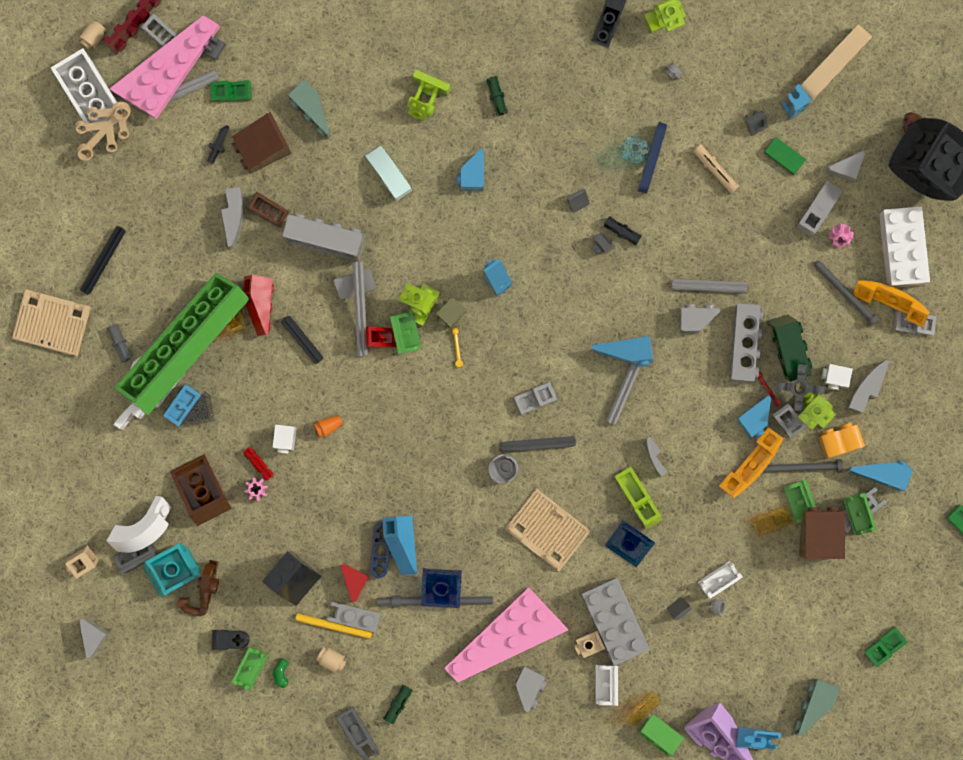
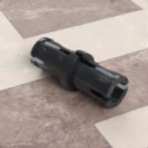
[603,216,642,246]

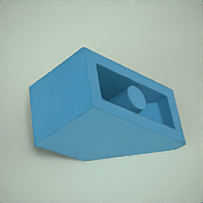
[457,149,484,190]
[736,395,771,438]

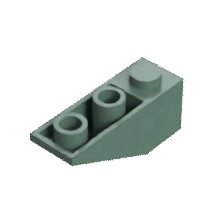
[288,79,331,138]
[794,678,840,736]

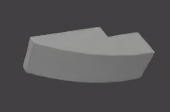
[221,187,244,250]
[846,360,890,414]

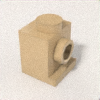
[65,545,98,579]
[574,630,605,658]

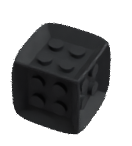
[888,118,963,201]

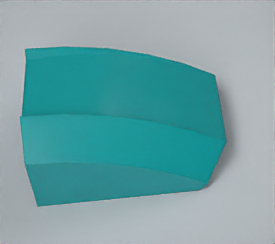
[143,543,199,598]

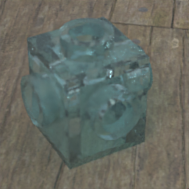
[620,136,649,165]

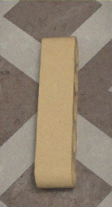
[801,24,873,103]

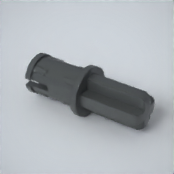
[107,324,132,362]

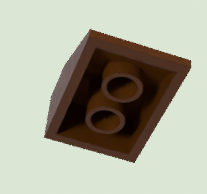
[170,454,232,526]

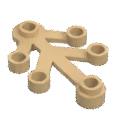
[75,102,131,161]

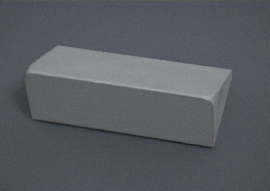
[334,269,376,299]

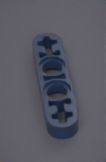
[638,122,668,194]

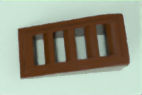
[246,192,289,228]

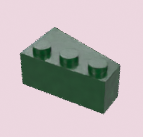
[767,314,812,382]

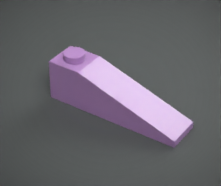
[684,703,753,760]

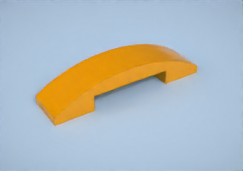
[853,280,930,327]
[719,427,783,498]

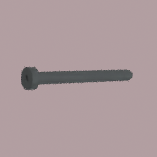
[814,260,880,326]
[762,459,843,473]

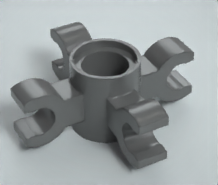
[776,364,825,412]

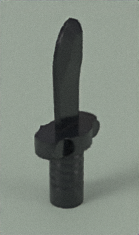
[207,125,229,164]

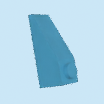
[592,336,654,367]
[847,460,913,491]

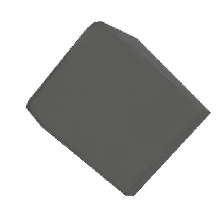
[567,189,589,212]
[667,597,692,620]

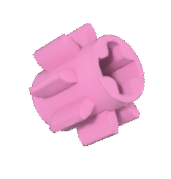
[829,223,854,248]
[244,477,269,501]

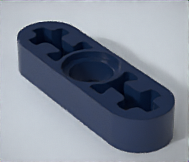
[370,522,390,578]

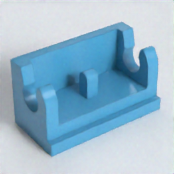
[782,84,811,120]
[163,384,201,426]
[736,727,781,750]

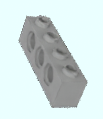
[729,303,763,383]

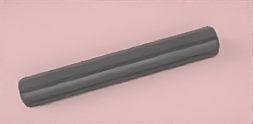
[500,436,576,452]

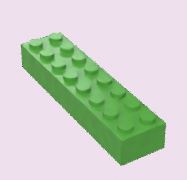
[114,273,249,415]

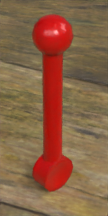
[758,372,781,406]

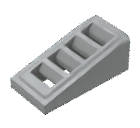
[141,13,177,47]

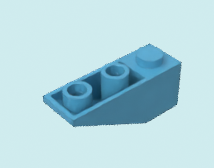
[483,259,512,297]
[382,516,417,575]

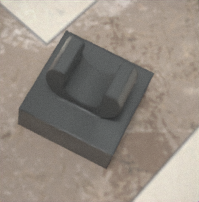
[203,36,226,60]
[744,110,768,136]
[591,232,615,254]

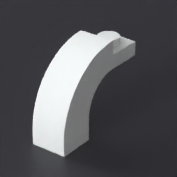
[107,496,172,553]

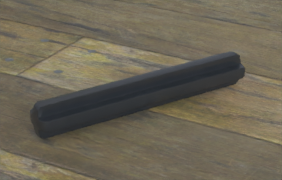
[80,226,126,295]

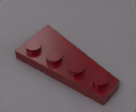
[103,0,161,55]

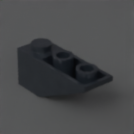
[591,0,627,47]

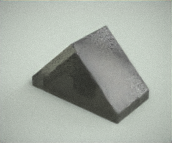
[182,391,215,426]

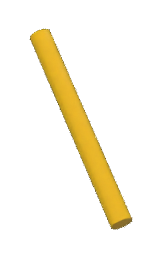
[295,613,372,639]

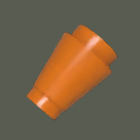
[313,415,343,438]

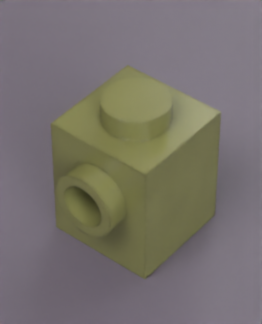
[436,297,466,329]

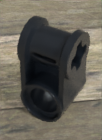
[211,630,250,650]

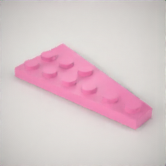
[110,15,220,119]
[444,587,568,683]

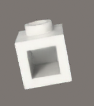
[821,364,852,391]
[273,425,297,454]

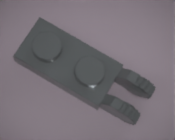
[336,706,380,760]

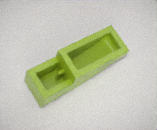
[614,467,662,530]

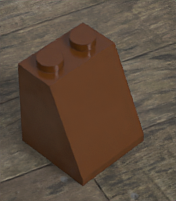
[232,112,292,174]
[799,507,845,559]

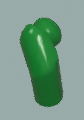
[273,658,289,688]

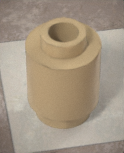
[79,21,106,50]
[316,647,346,674]

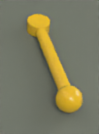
[451,328,463,367]

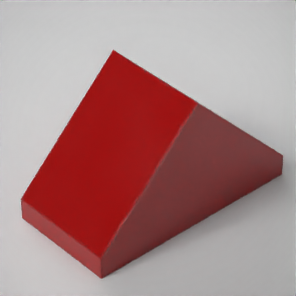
[366,326,397,349]
[340,564,369,602]

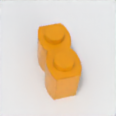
[818,423,865,459]

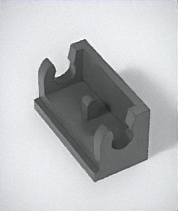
[113,543,158,574]

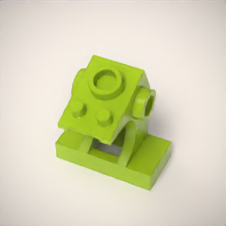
[644,0,686,33]
[407,70,451,121]
[398,283,440,326]
[794,391,836,430]

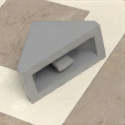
[826,151,865,183]
[773,403,806,438]
[79,619,109,658]

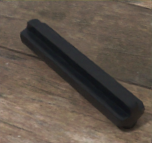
[281,316,323,364]

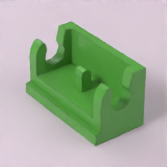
[390,311,422,354]
[783,480,816,524]
[842,493,877,536]
[231,646,268,690]
[637,714,684,757]

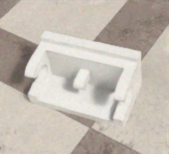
[697,561,743,599]
[595,665,618,706]

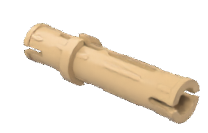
[693,144,739,194]

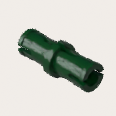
[486,76,508,116]
[383,684,413,725]

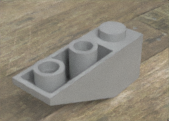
[795,181,842,238]

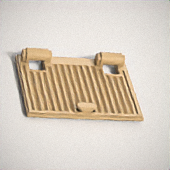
[12,289,91,356]
[505,488,591,572]

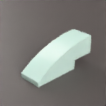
[365,146,412,201]

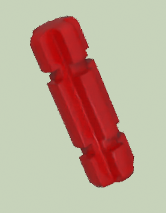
[243,447,274,480]

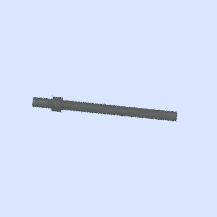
[377,595,493,607]

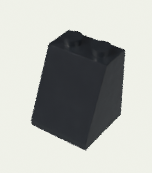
[262,551,321,606]

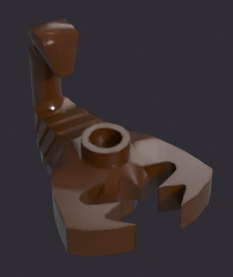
[177,560,219,617]

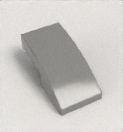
[893,311,936,336]
[512,382,557,416]
[645,437,667,477]

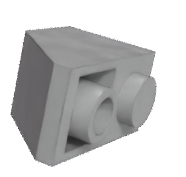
[679,305,720,333]
[515,666,547,713]

